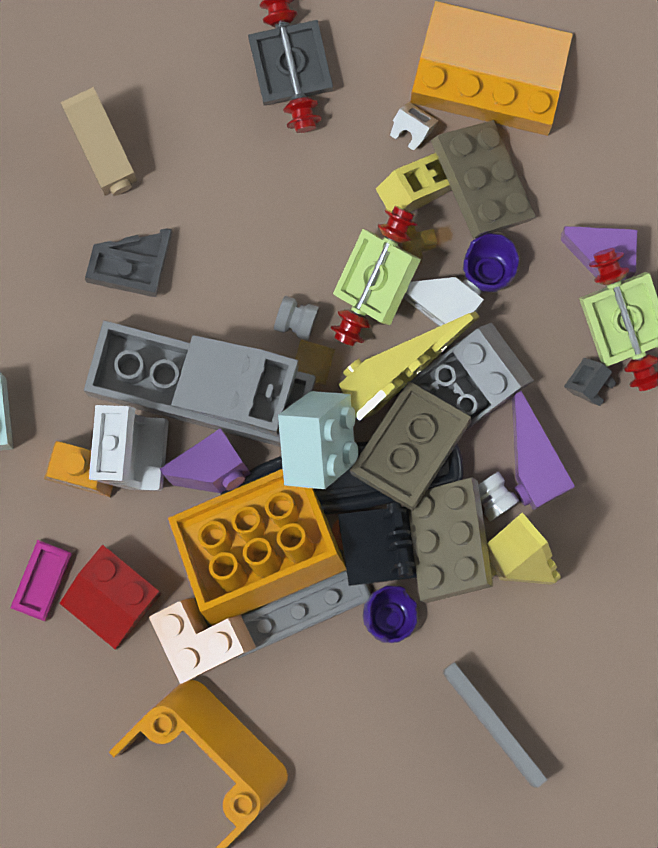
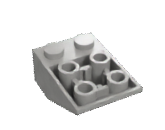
[399,323,534,431]
[171,335,299,437]

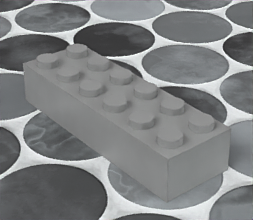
[84,320,316,447]

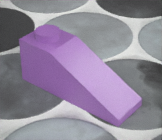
[512,391,575,511]

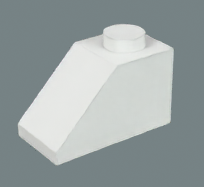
[403,277,484,326]

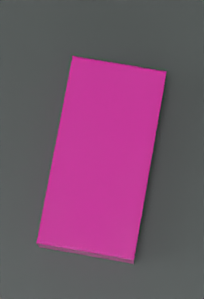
[10,540,72,622]

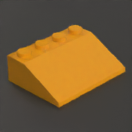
[410,1,572,136]
[168,469,346,626]

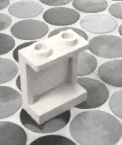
[89,405,169,491]

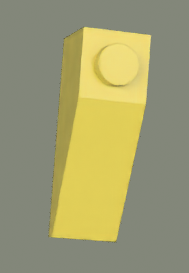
[376,153,452,212]

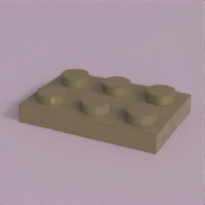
[431,120,536,239]
[350,381,471,511]
[408,477,493,603]

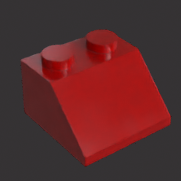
[59,545,162,650]

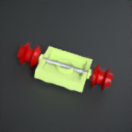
[331,206,421,346]
[579,248,658,391]

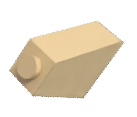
[61,87,137,196]

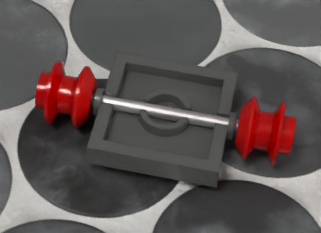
[248,0,333,133]

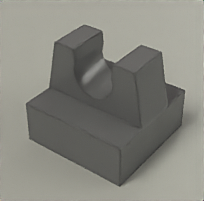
[564,358,616,406]

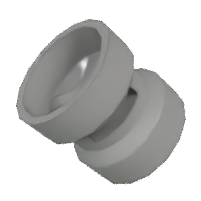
[274,296,319,341]

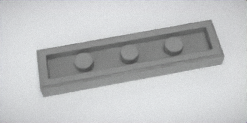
[238,571,370,659]
[443,662,547,788]

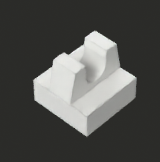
[390,102,438,150]

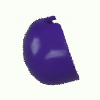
[463,233,519,292]
[362,585,417,643]

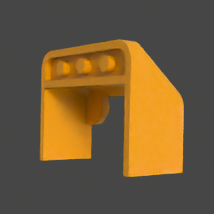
[109,680,288,848]

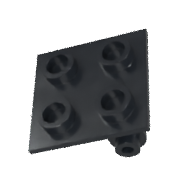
[338,502,417,586]

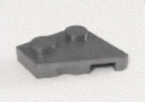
[85,228,172,298]

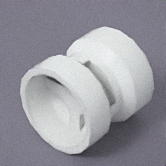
[479,471,519,522]

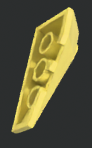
[339,312,480,420]
[487,512,561,585]

